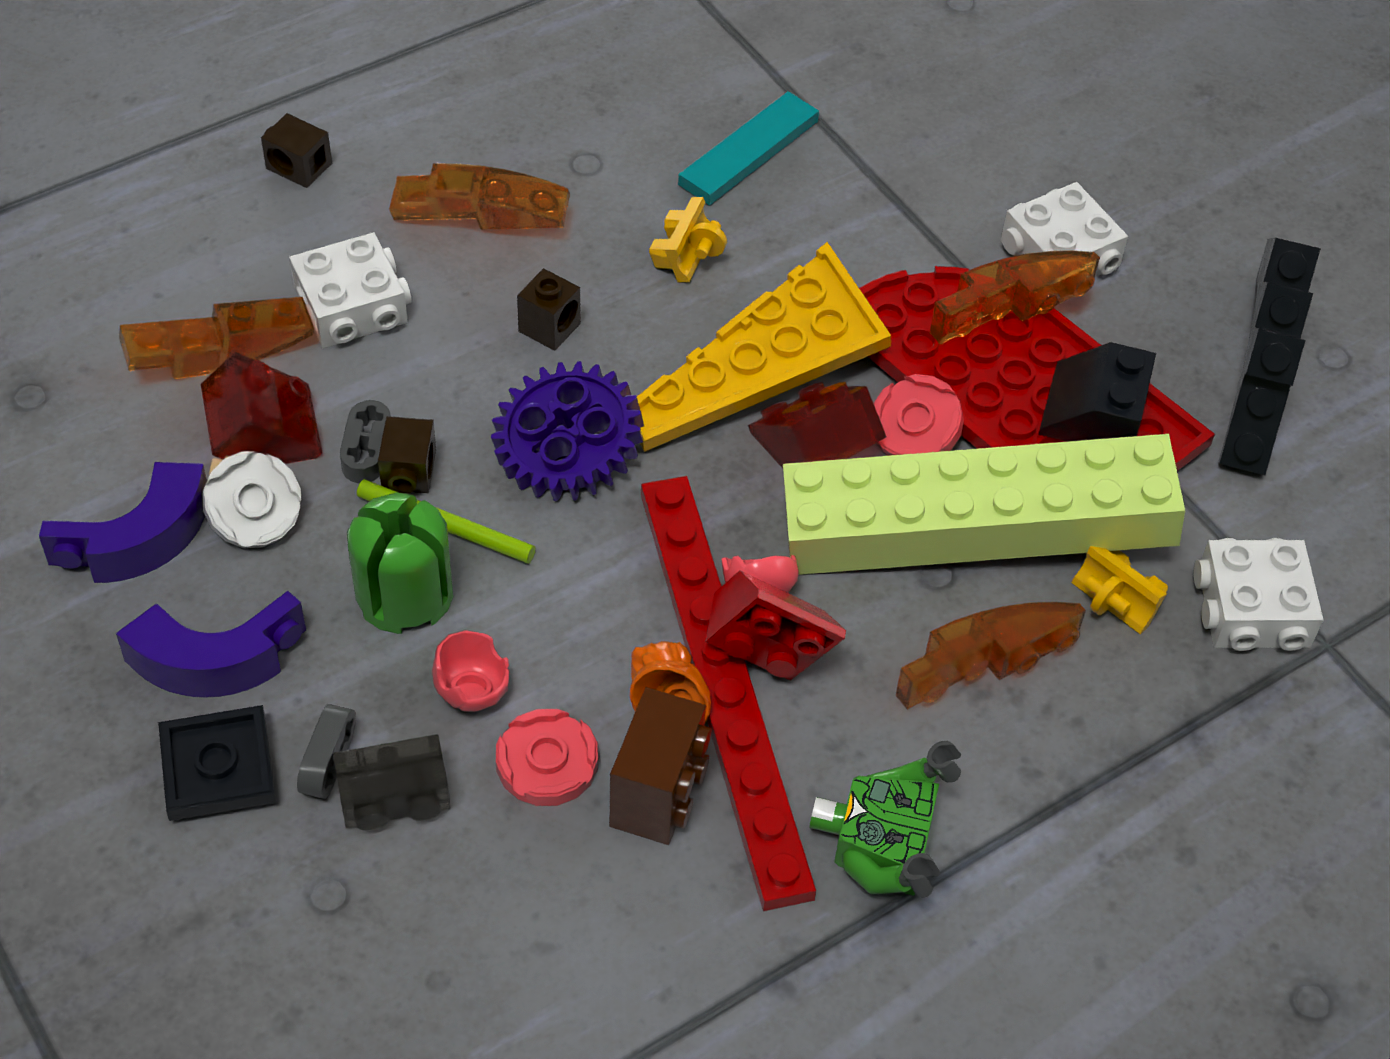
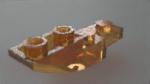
[389,163,570,230]
[930,251,1100,344]
[119,297,314,379]
[895,602,1086,710]

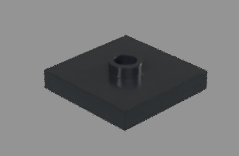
[158,705,276,821]

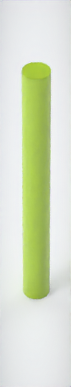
[357,479,536,564]

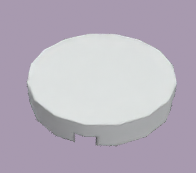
[202,451,301,548]

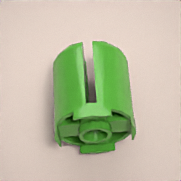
[347,492,453,634]

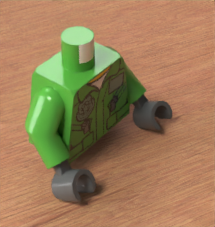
[809,741,961,898]

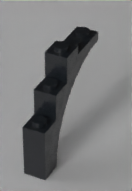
[1219,238,1321,475]

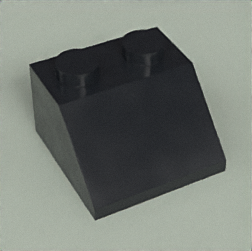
[1038,342,1156,442]

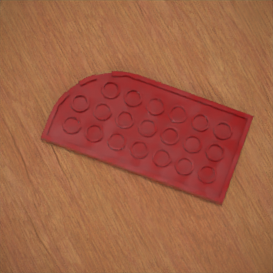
[859,266,1215,471]

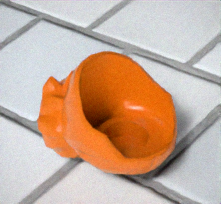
[630,641,711,723]

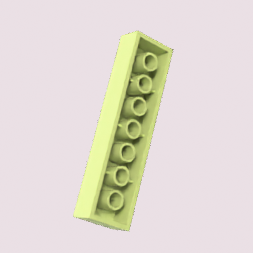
[783,434,1185,575]

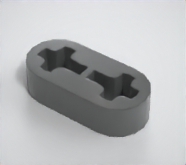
[340,400,391,484]
[297,704,356,799]

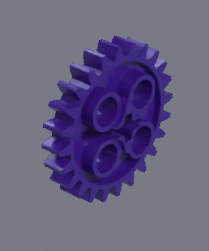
[491,361,644,501]

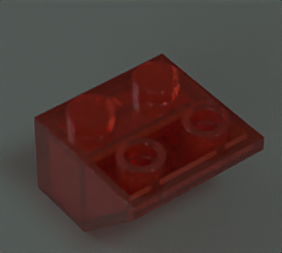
[201,351,323,464]
[748,382,887,468]

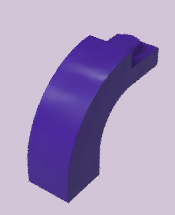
[39,462,207,583]
[116,591,306,698]

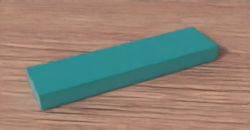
[678,91,819,206]

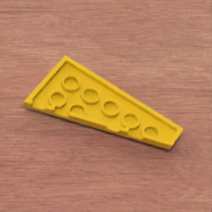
[637,242,891,452]

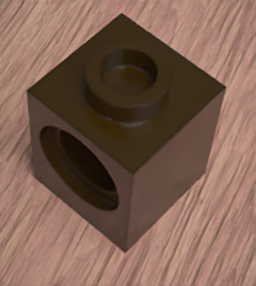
[261,113,332,188]
[517,268,581,351]
[378,416,436,493]

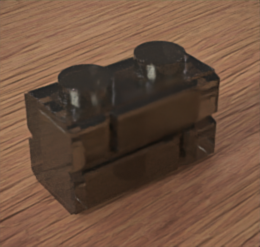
[333,734,451,830]

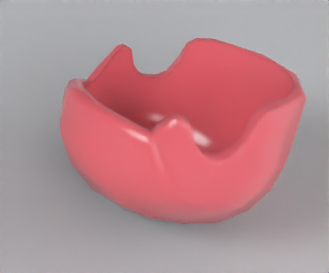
[721,555,799,593]
[432,630,509,712]

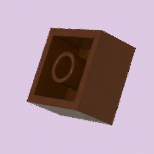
[609,687,712,845]

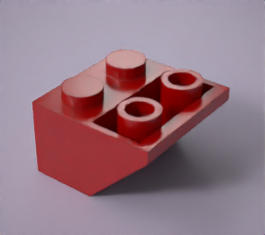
[705,571,846,681]

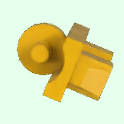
[649,197,727,282]
[1071,546,1168,634]

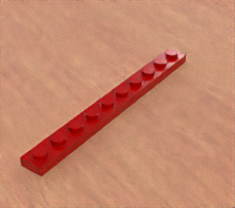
[641,476,816,911]

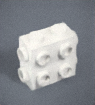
[1001,182,1128,296]
[289,232,412,349]
[1194,538,1324,651]

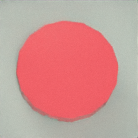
[870,374,964,456]
[496,709,598,806]

